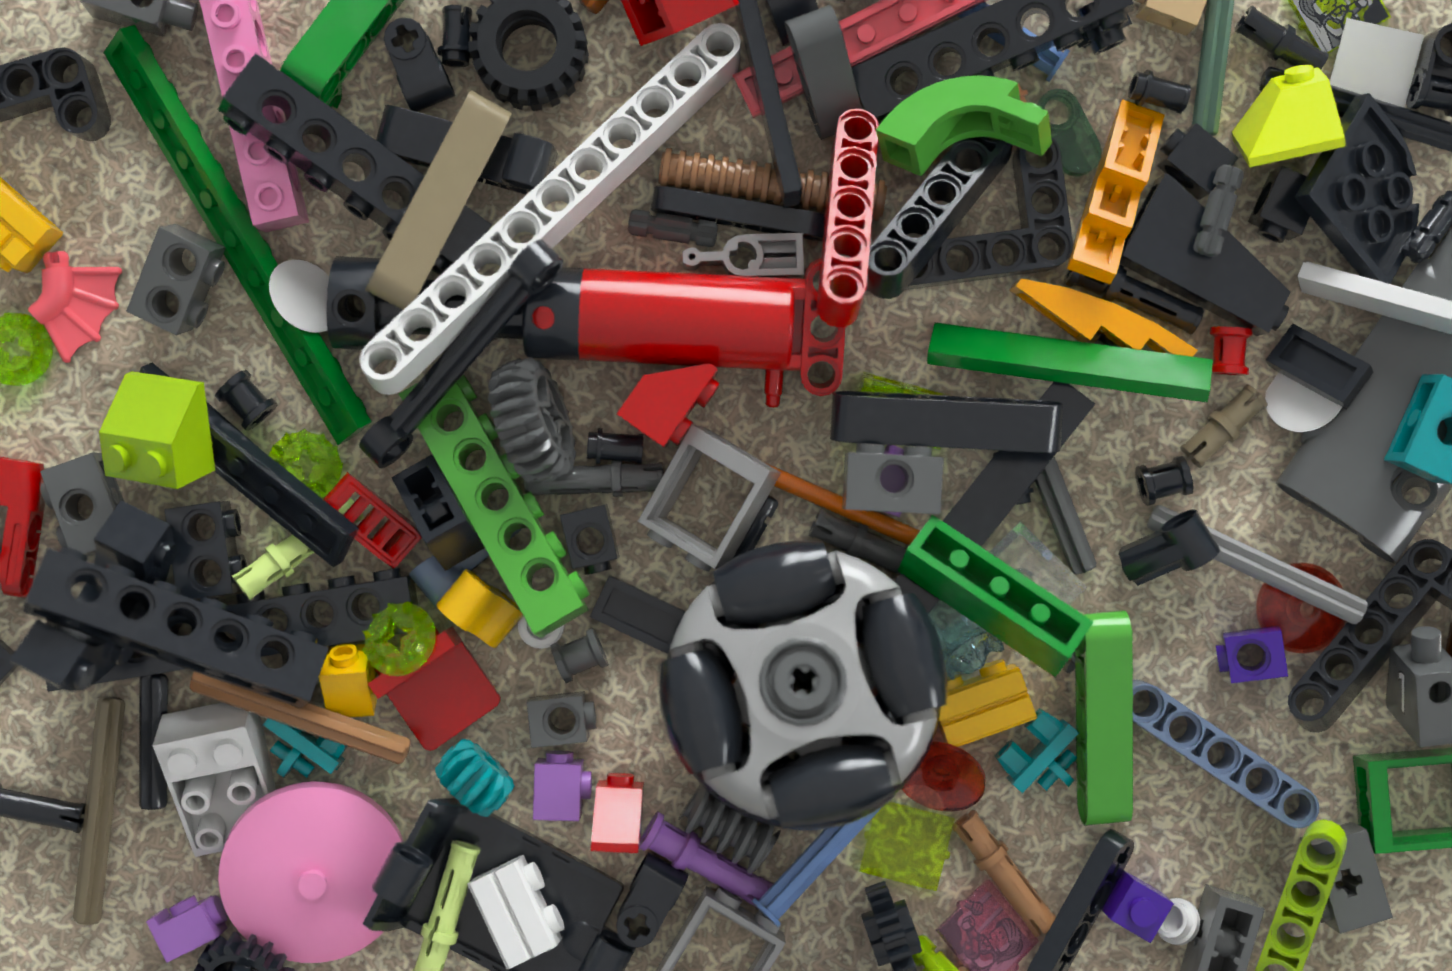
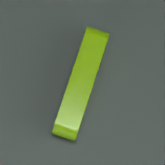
[1255,819,1347,971]

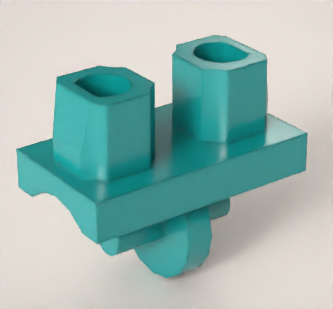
[995,708,1079,793]
[263,719,347,778]

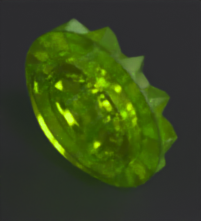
[0,313,53,386]
[269,428,343,498]
[362,601,436,676]

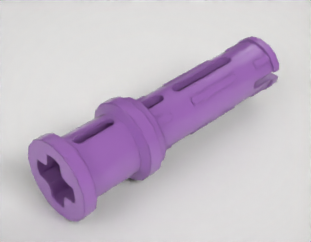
[639,812,773,909]

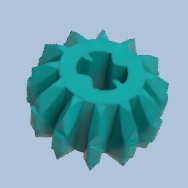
[435,739,515,817]

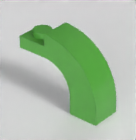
[876,76,1052,176]

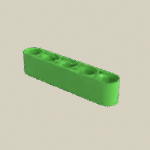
[1075,610,1133,826]

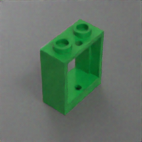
[1353,747,1452,854]

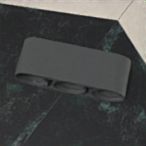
[785,5,862,140]

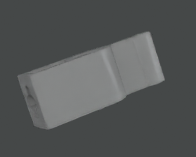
[682,233,804,279]

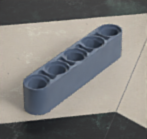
[1133,680,1319,828]

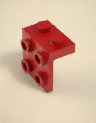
[368,627,501,751]

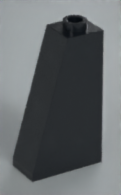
[1119,173,1291,336]

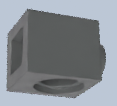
[526,691,597,748]

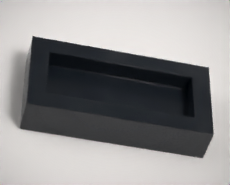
[1266,323,1373,409]
[590,575,686,654]

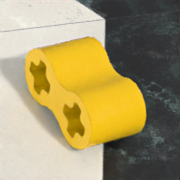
[436,569,523,648]

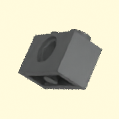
[842,444,944,514]
[40,452,124,556]

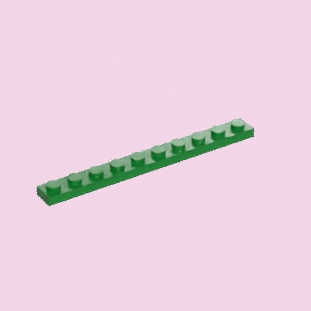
[103,25,372,445]

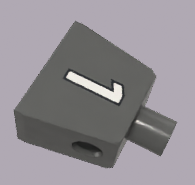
[1386,626,1452,748]

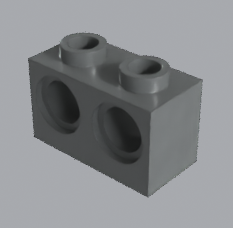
[126,224,226,336]

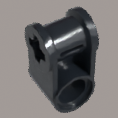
[384,17,456,112]
[1406,23,1452,117]
[616,852,689,948]

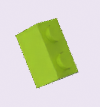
[99,371,215,489]

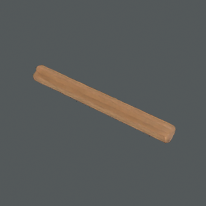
[190,672,411,764]

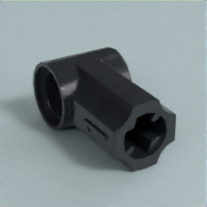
[1118,509,1220,586]

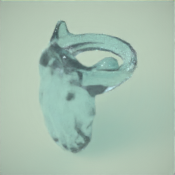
[929,600,1004,680]

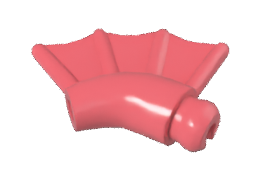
[28,251,122,363]

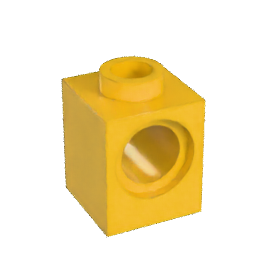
[319,643,377,718]

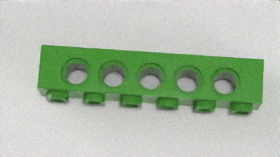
[399,374,590,638]

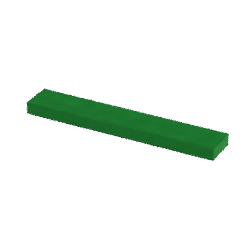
[927,322,1213,403]

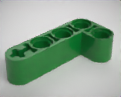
[280,0,404,109]

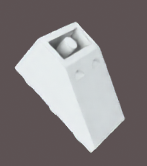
[153,702,276,857]

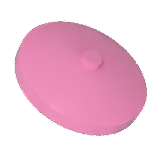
[218,781,404,963]

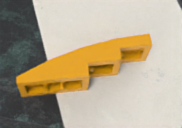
[1067,99,1165,284]
[1009,278,1198,357]

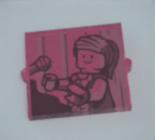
[935,880,1039,971]

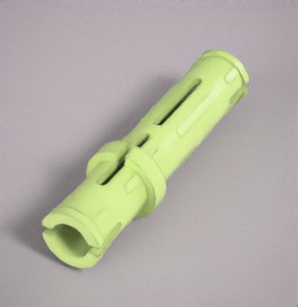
[232,498,364,600]
[413,840,481,971]

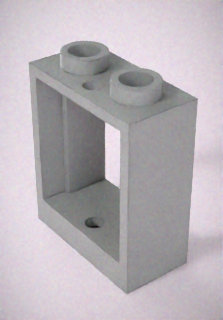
[638,425,781,572]
[656,886,786,971]

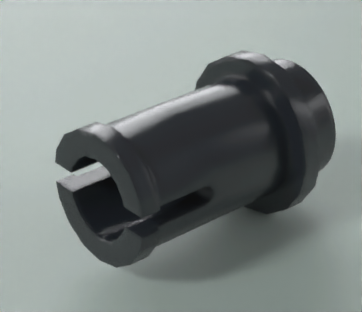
[437,5,472,67]
[1128,69,1191,114]
[587,428,644,464]

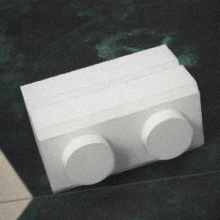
[467,855,564,969]

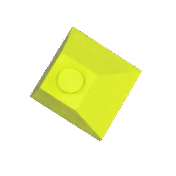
[1232,65,1346,168]

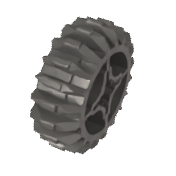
[488,357,576,484]

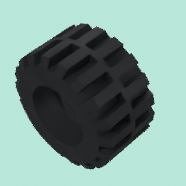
[468,0,589,111]

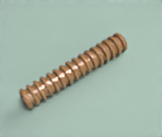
[658,147,887,221]

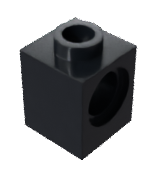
[1157,123,1239,200]
[1248,165,1310,243]
[560,504,620,575]

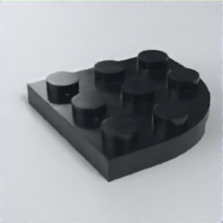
[1295,93,1419,284]

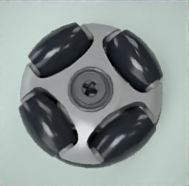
[659,541,948,831]

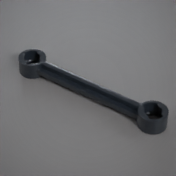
[359,239,564,468]

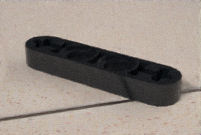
[650,186,825,241]
[1027,829,1134,971]

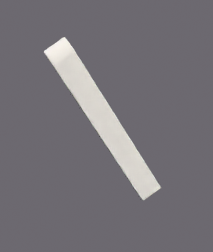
[360,23,741,395]

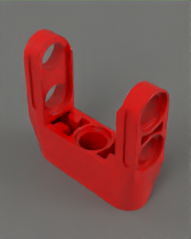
[0,457,45,598]

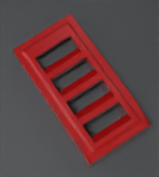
[323,472,422,569]

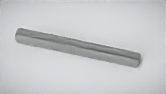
[1147,505,1368,624]

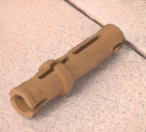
[952,810,1056,937]

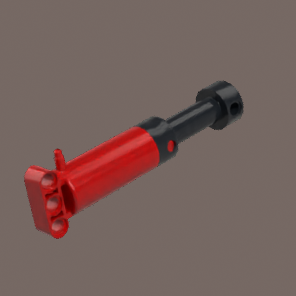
[327,256,847,408]

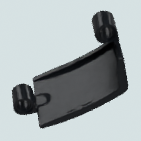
[363,798,636,971]

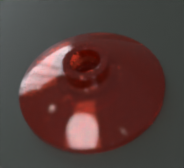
[1256,563,1345,653]
[902,741,986,811]

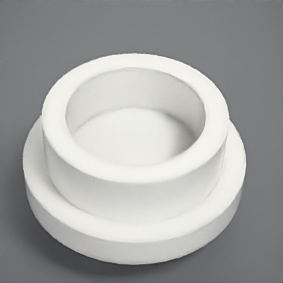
[1158,898,1200,945]

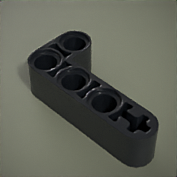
[0,47,111,141]
[376,105,558,195]

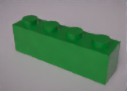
[898,515,1094,677]

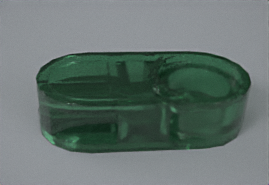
[1036,89,1102,177]

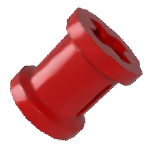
[1210,326,1252,376]

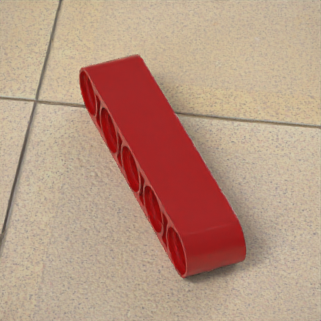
[817,109,879,328]

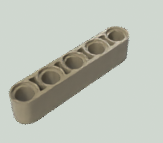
[365,90,512,310]

